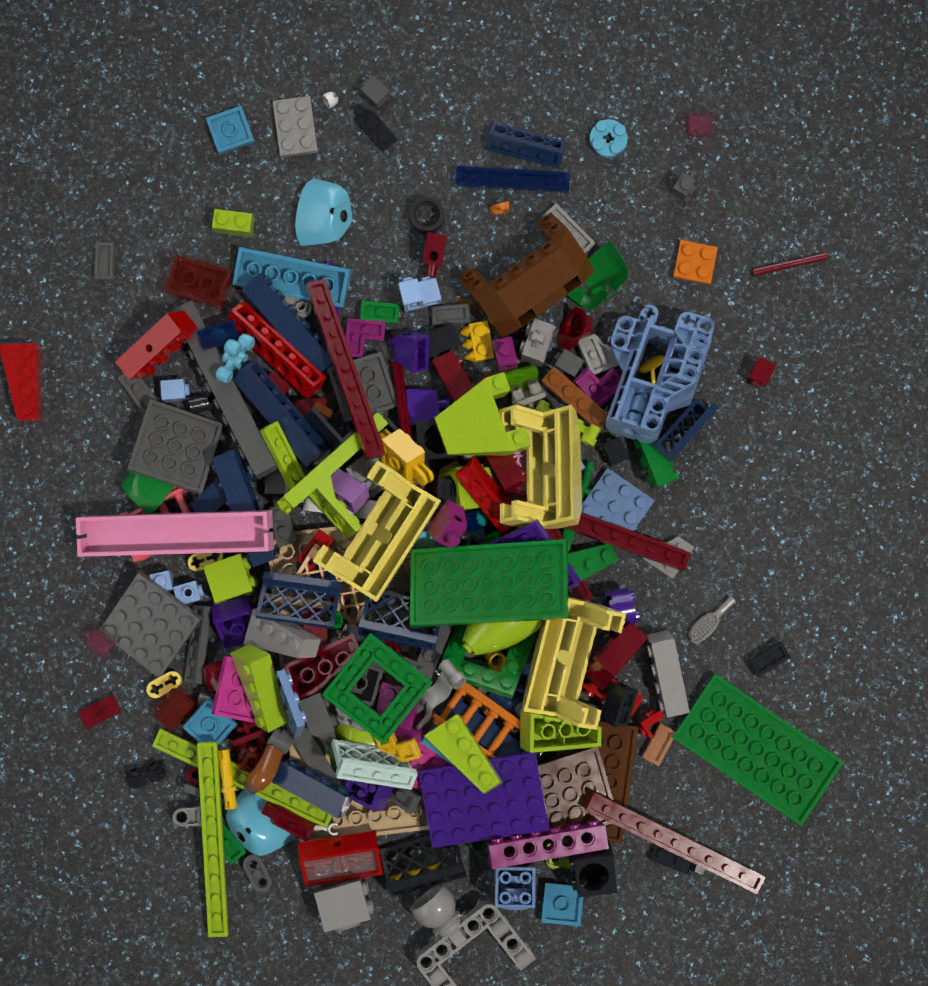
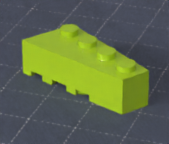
[230,644,288,733]
[520,709,602,753]
[424,714,503,793]

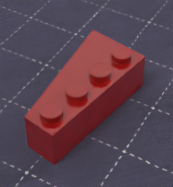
[0,343,42,423]

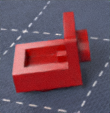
[639,709,664,739]

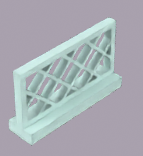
[331,739,418,790]

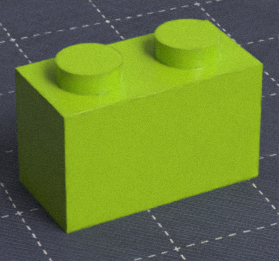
[212,209,255,237]

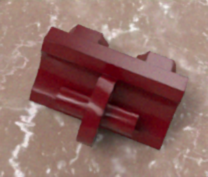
[232,721,268,753]

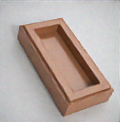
[641,723,676,766]

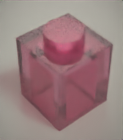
[687,113,715,138]
[84,629,116,658]

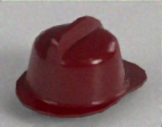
[557,307,593,350]

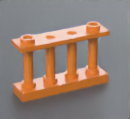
[432,683,520,758]

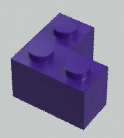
[345,780,393,811]

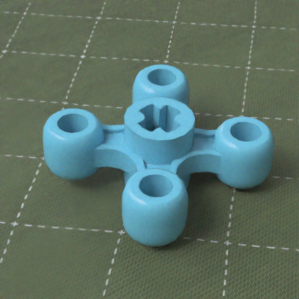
[215,334,255,383]

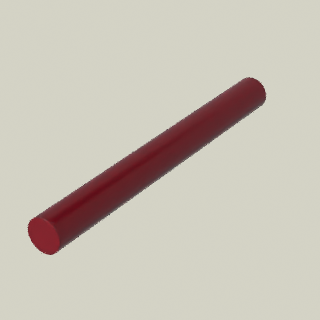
[752,252,828,276]

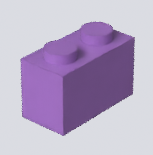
[331,469,370,514]

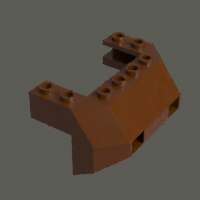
[458,212,595,338]

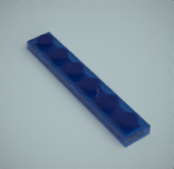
[456,166,570,193]

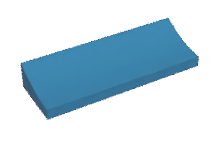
[232,247,353,308]

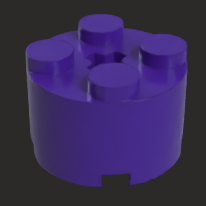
[602,588,640,627]

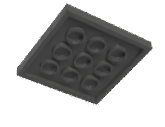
[126,399,223,495]
[99,571,202,678]

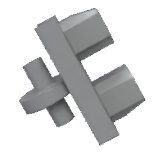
[511,379,546,409]

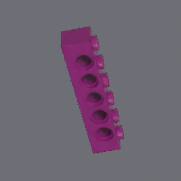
[486,820,609,869]

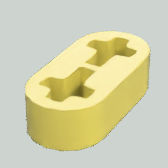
[188,553,224,572]
[147,671,182,698]

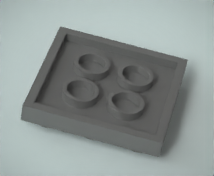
[326,352,397,423]

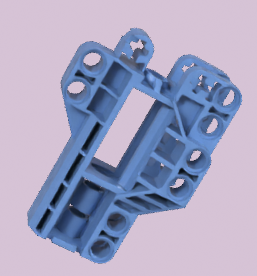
[606,305,714,444]

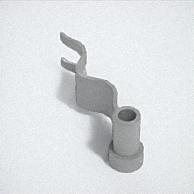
[416,659,467,730]

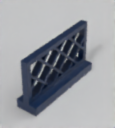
[255,571,342,629]
[358,591,440,651]

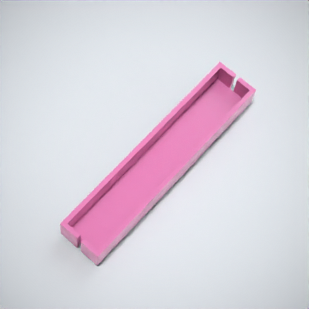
[76,510,274,557]

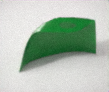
[568,240,628,310]
[122,471,174,514]

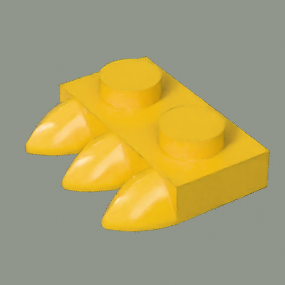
[460,321,494,362]

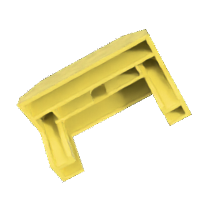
[499,405,582,529]
[313,460,441,602]
[522,597,626,730]

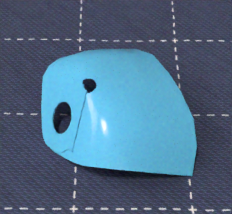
[295,178,352,246]
[226,790,295,856]

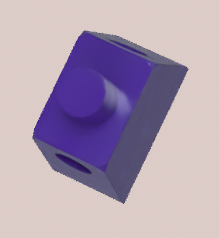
[390,331,429,374]
[406,389,450,428]

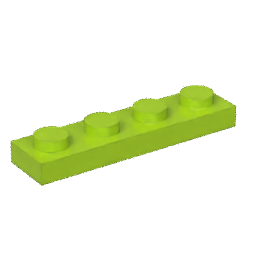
[260,421,305,491]

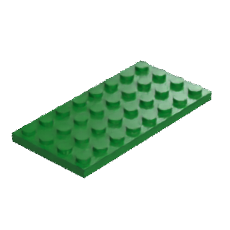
[410,539,569,628]
[672,673,844,826]

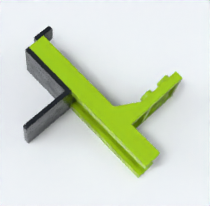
[276,407,398,539]

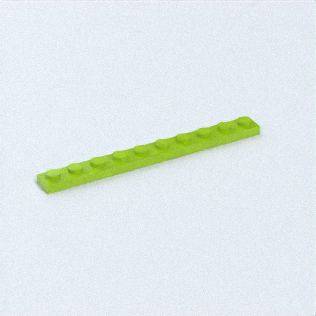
[152,728,333,828]
[197,741,229,937]

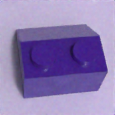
[211,595,253,648]

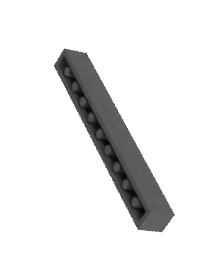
[171,300,278,479]

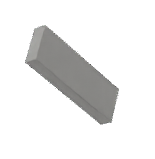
[542,203,596,254]

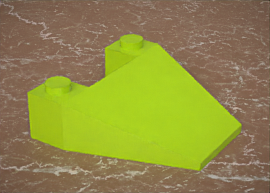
[434,372,531,456]

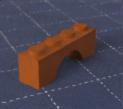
[540,367,608,429]

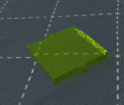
[505,365,540,400]

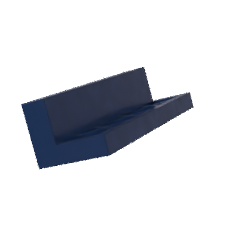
[486,122,566,169]
[653,398,719,462]

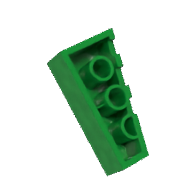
[633,416,680,489]

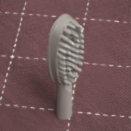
[688,596,736,643]

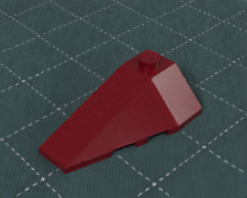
[284,633,360,701]

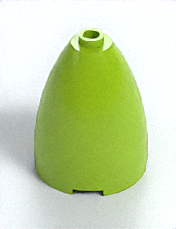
[462,620,542,655]

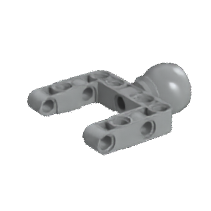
[410,884,537,986]

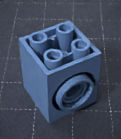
[494,863,536,910]

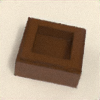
[313,402,333,420]

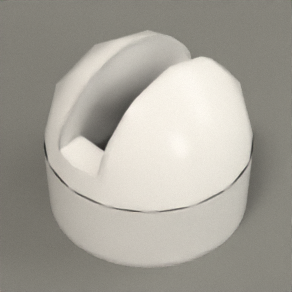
[322,92,338,109]

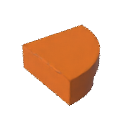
[489,202,509,215]

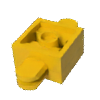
[379,429,434,487]

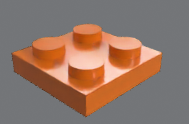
[673,240,718,285]

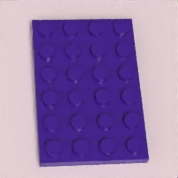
[418,752,550,848]

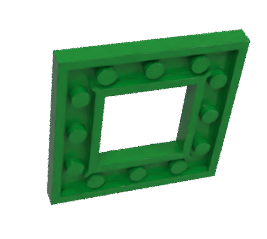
[437,624,537,699]
[322,632,433,745]

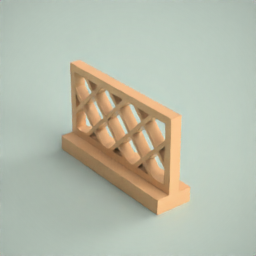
[295,543,372,625]

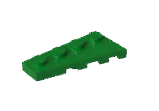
[568,544,619,581]

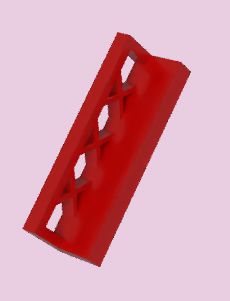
[455,456,514,534]

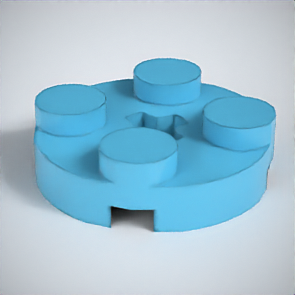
[589,119,628,158]

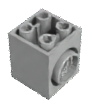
[314,878,375,933]

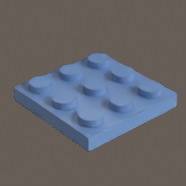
[581,468,655,531]
[276,669,307,738]

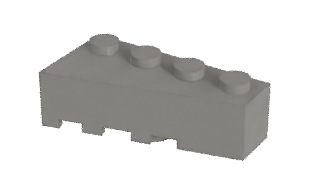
[244,608,321,658]
[646,630,690,718]

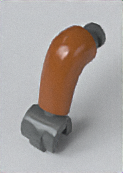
[244,728,295,795]

